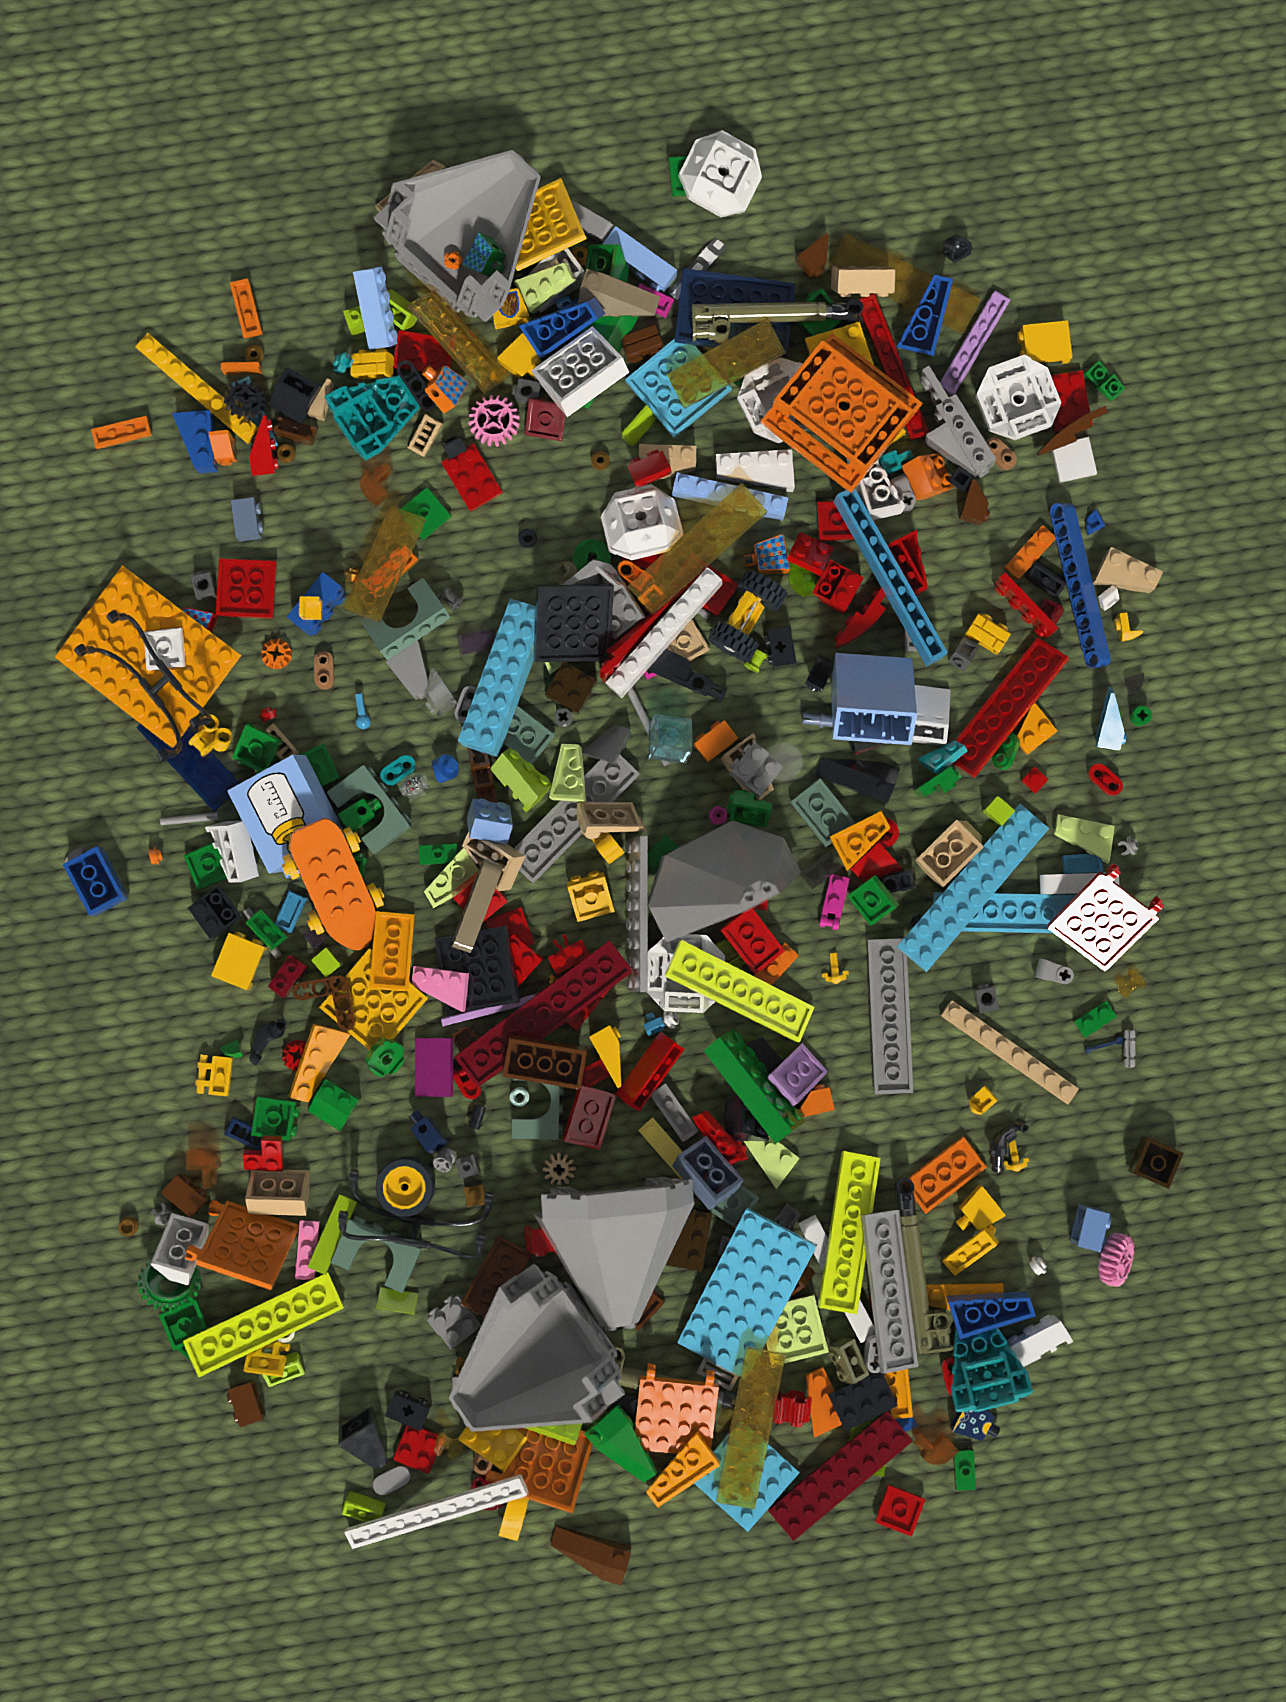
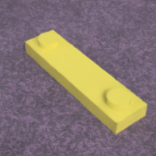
[638,1117,683,1180]

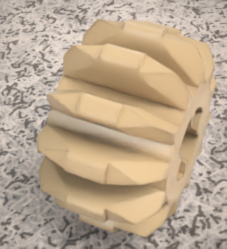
[543,1152,576,1186]

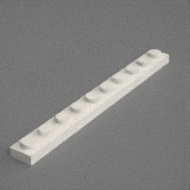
[345,1474,529,1549]

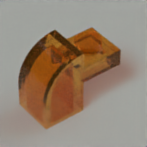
[360,463,393,509]
[186,1148,221,1189]
[913,1429,959,1465]

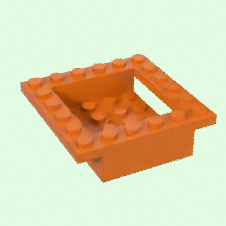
[760,333,923,493]

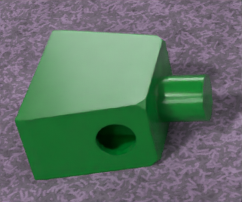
[338,797,382,832]

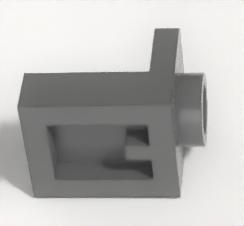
[949,637,980,671]

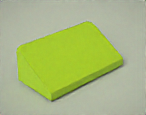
[622,405,656,446]
[376,1287,419,1315]
[262,1351,305,1387]
[342,1491,386,1522]

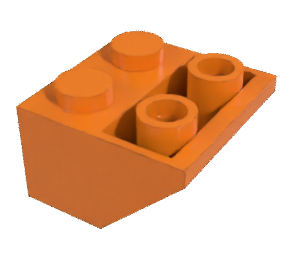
[902,453,954,501]

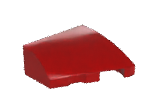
[850,842,902,883]

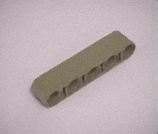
[451,859,503,953]

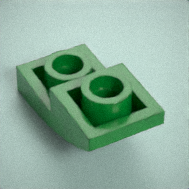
[1083,361,1126,401]

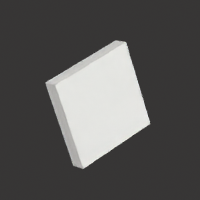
[1052,437,1097,483]
[144,628,186,671]

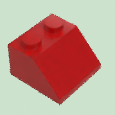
[627,449,672,489]

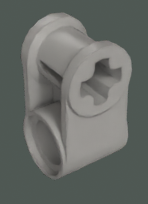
[889,474,916,513]
[1034,958,1074,984]

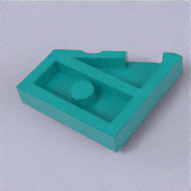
[918,740,968,774]

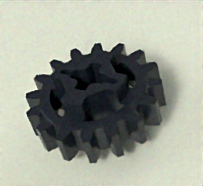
[224,381,267,421]

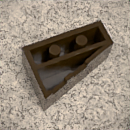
[666,1208,712,1272]

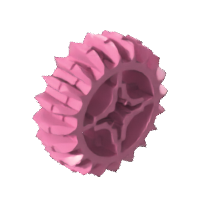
[468,395,520,447]
[1098,1233,1135,1286]

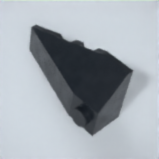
[815,758,900,804]

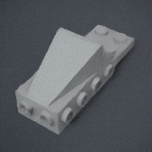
[920,366,996,478]

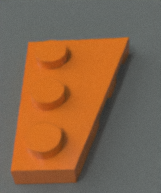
[805,1366,842,1438]

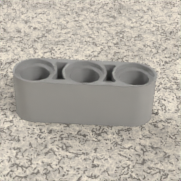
[571,200,615,244]

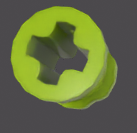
[744,650,767,673]

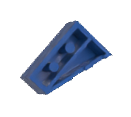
[172,410,218,474]

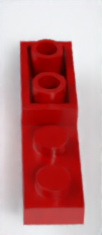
[834,587,886,649]

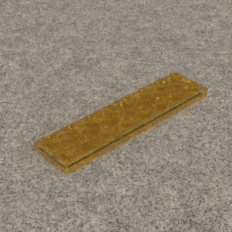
[828,233,981,334]
[627,483,768,614]
[716,1347,785,1509]

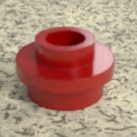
[258,706,277,722]

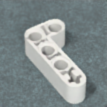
[1040,872,1119,895]

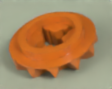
[261,639,292,669]

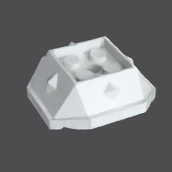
[678,130,762,217]
[976,354,1061,440]
[737,358,809,443]
[601,484,683,560]
[647,934,725,1013]

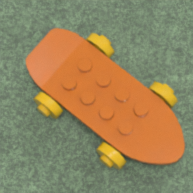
[281,818,384,950]

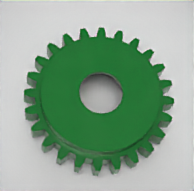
[137,1255,201,1312]

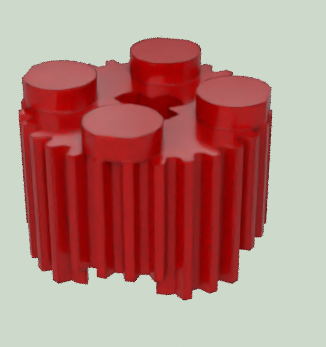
[771,1390,812,1427]

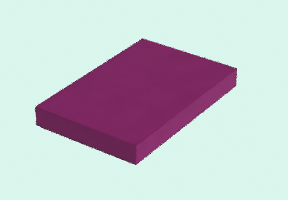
[415,1038,453,1097]

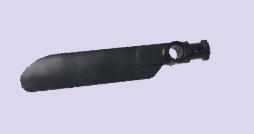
[611,636,728,703]

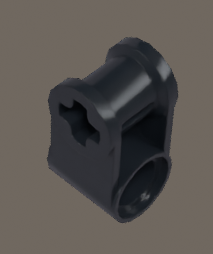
[881,869,918,894]

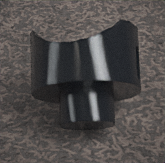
[943,234,972,263]

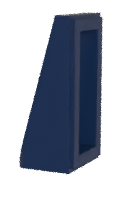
[224,1116,262,1151]

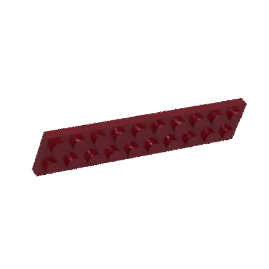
[454,940,633,1087]

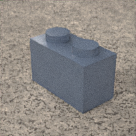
[231,497,264,542]

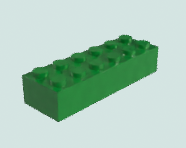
[703,1029,805,1144]

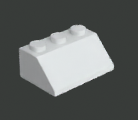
[151,1213,209,1285]

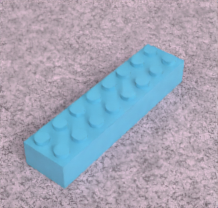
[458,599,536,757]

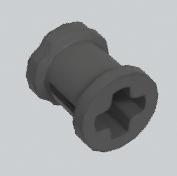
[438,586,464,612]
[555,708,572,727]

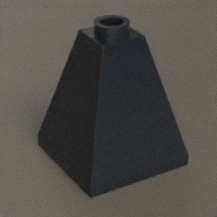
[339,1406,388,1469]

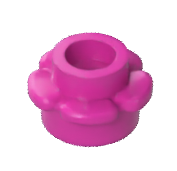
[709,806,728,825]

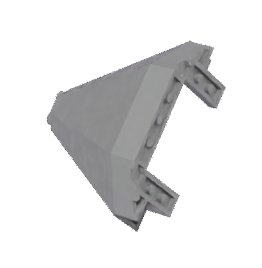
[374,150,541,322]
[648,821,801,942]
[534,1177,695,1331]
[449,1264,624,1432]

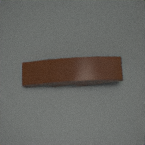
[1036,406,1108,456]
[467,748,498,803]

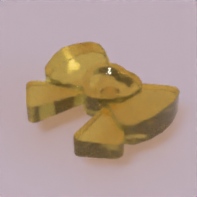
[1115,969,1146,998]
[434,1432,463,1460]

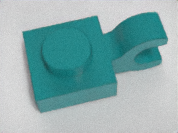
[332,352,354,374]
[878,450,913,475]

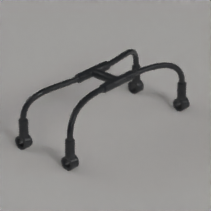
[74,610,212,762]
[338,1169,494,1259]

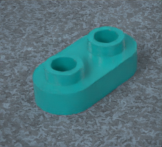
[380,755,416,786]

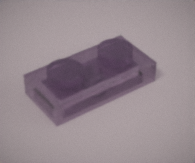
[457,629,496,655]

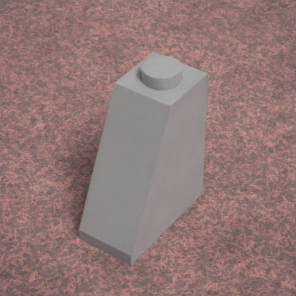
[386,641,431,700]

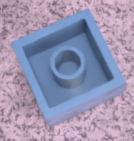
[467,799,513,845]
[1070,1204,1111,1252]

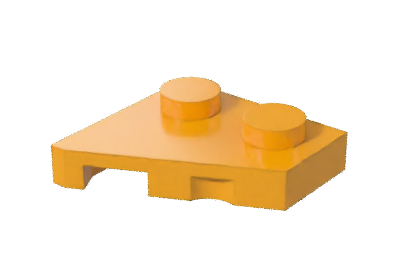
[1017,703,1057,755]

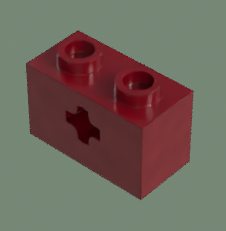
[267,955,309,998]

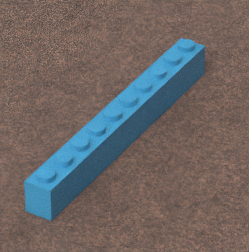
[834,489,948,667]

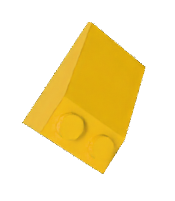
[589,1025,622,1088]

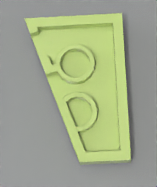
[514,263,576,313]
[549,744,586,802]
[1054,814,1115,864]
[424,848,478,908]
[744,1136,800,1189]

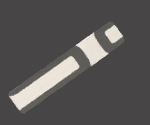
[669,238,726,301]

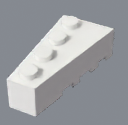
[715,449,795,492]
[846,458,906,520]

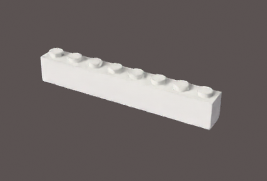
[606,567,723,698]

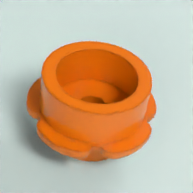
[444,251,463,270]
[148,846,162,865]

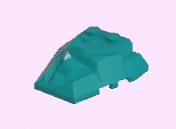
[324,375,420,461]
[951,1328,1034,1412]

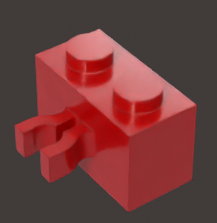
[548,934,590,977]

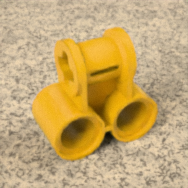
[189,714,233,757]
[592,832,625,864]

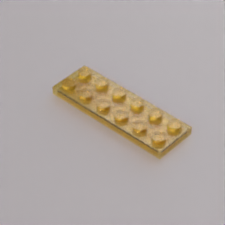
[407,290,510,394]
[666,318,786,409]
[344,506,426,622]

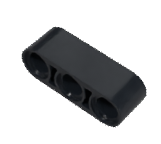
[397,361,436,411]

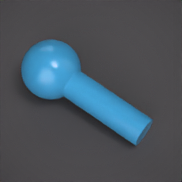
[355,693,371,729]

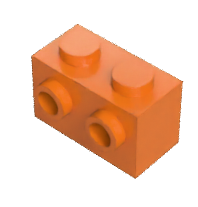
[694,720,738,763]

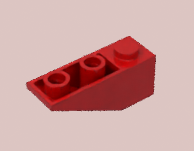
[249,415,279,476]

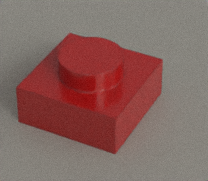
[1021,767,1049,794]

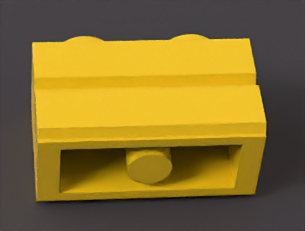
[350,348,394,380]
[965,613,1011,655]

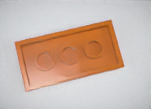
[902,1136,987,1214]

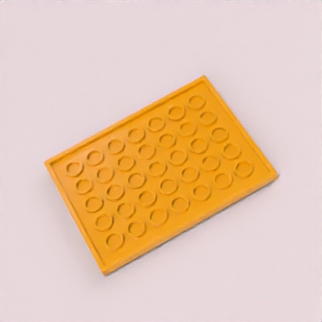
[55,565,242,747]

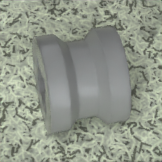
[433,1147,456,1172]

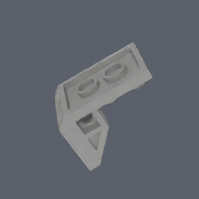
[565,560,646,640]

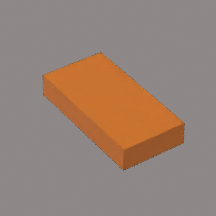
[221,362,262,375]

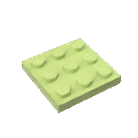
[766,1294,828,1366]

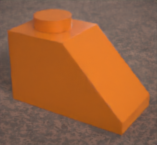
[209,430,237,466]
[798,1084,835,1117]

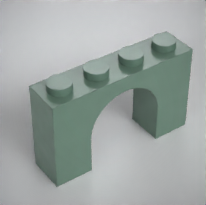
[360,578,451,660]
[327,765,411,855]
[512,1079,564,1139]
[331,1216,422,1293]

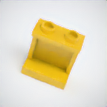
[1017,320,1072,364]
[211,931,268,990]

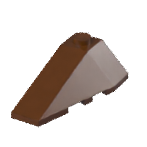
[551,1525,631,1585]

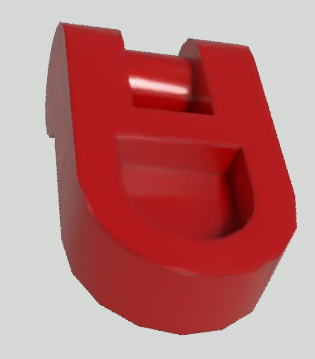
[453,1068,481,1099]

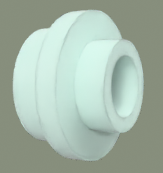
[510,1087,529,1107]

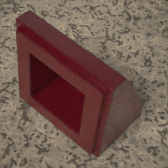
[1039,598,1064,625]

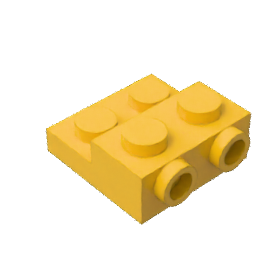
[567,870,615,922]

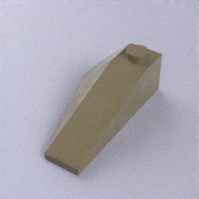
[578,269,660,317]

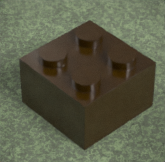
[545,662,597,716]
[1128,1136,1184,1189]

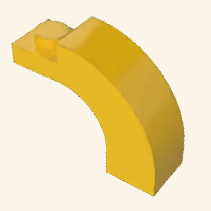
[499,1497,529,1541]

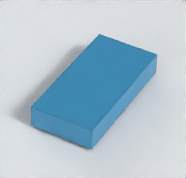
[1062,854,1103,874]
[274,890,308,933]

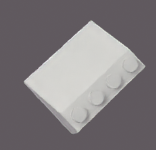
[531,326,629,417]

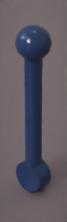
[1084,1037,1124,1053]

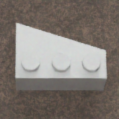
[205,821,259,882]
[1007,1315,1073,1367]

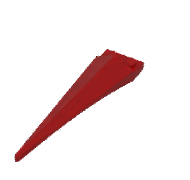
[600,567,707,683]

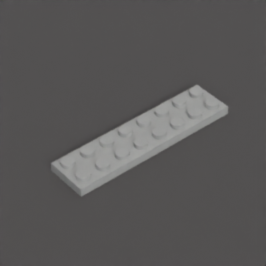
[514,754,640,884]
[626,836,648,992]
[867,938,913,1094]
[861,1209,918,1374]

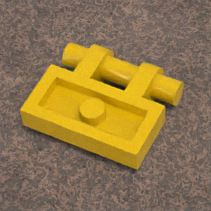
[195,1054,233,1097]
[243,1340,290,1377]

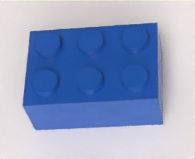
[287,572,346,637]
[63,846,129,916]

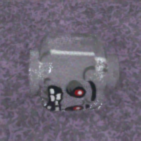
[400,772,430,800]

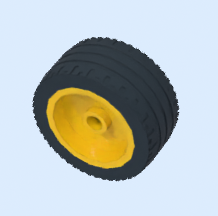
[376,1156,435,1217]

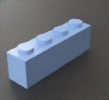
[602,226,677,294]
[353,266,398,349]

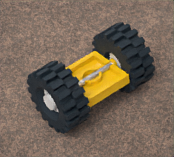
[708,570,788,662]

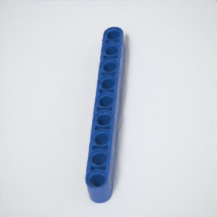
[1050,503,1111,668]

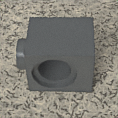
[513,378,542,404]
[191,571,217,602]
[973,984,999,1013]
[455,1153,480,1179]

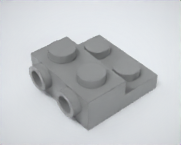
[729,742,783,798]
[427,1294,482,1349]

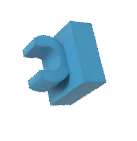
[643,1012,666,1037]

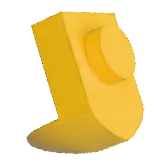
[1114,612,1143,641]
[969,1086,998,1115]

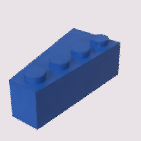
[897,275,953,356]
[519,298,606,359]
[946,1291,1036,1339]

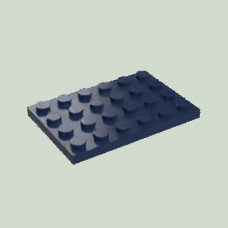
[674,268,795,358]

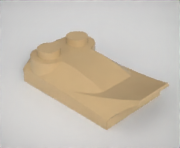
[576,802,646,839]
[915,820,984,887]

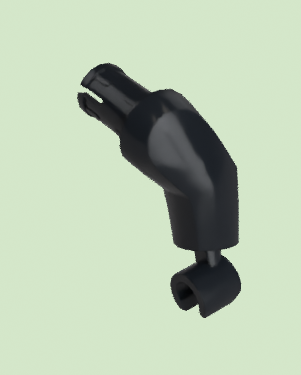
[249,1019,287,1065]
[989,1119,1029,1173]

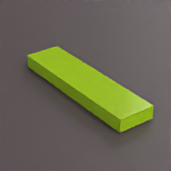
[308,1194,358,1275]

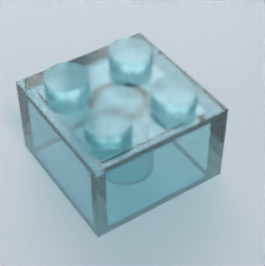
[648,714,692,764]

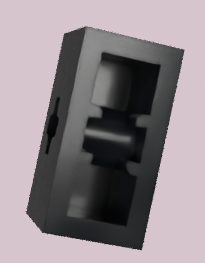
[764,626,797,670]
[385,1390,432,1431]

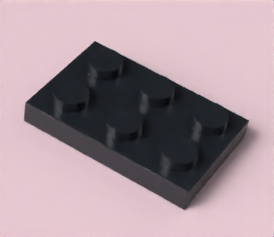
[828,1372,898,1431]

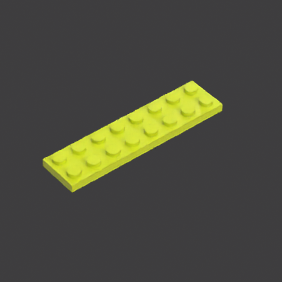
[664,940,814,1042]
[818,1151,881,1314]
[183,1272,344,1378]

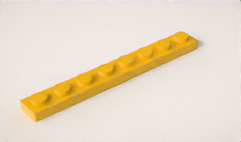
[135,333,259,444]

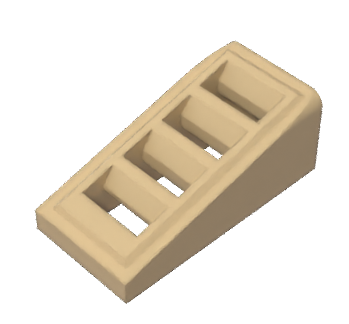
[308,379,334,421]
[407,414,444,457]
[264,723,299,761]

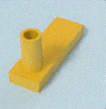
[942,1225,999,1275]

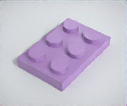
[767,1043,828,1106]

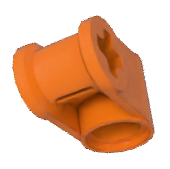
[617,560,654,594]

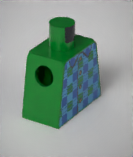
[462,232,506,277]

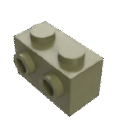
[828,1338,869,1384]

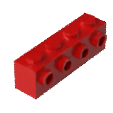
[615,1031,685,1112]

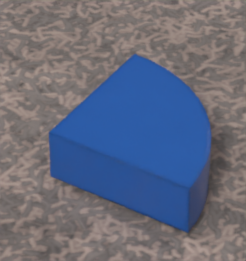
[1085,509,1105,536]

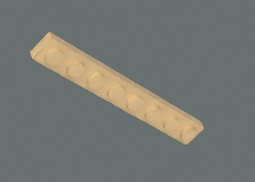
[940,1000,1079,1105]

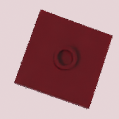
[525,397,566,441]

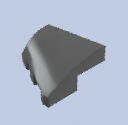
[582,725,631,765]

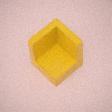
[299,596,323,620]

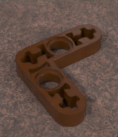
[292,976,356,1031]

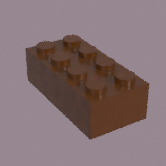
[503,1034,587,1090]

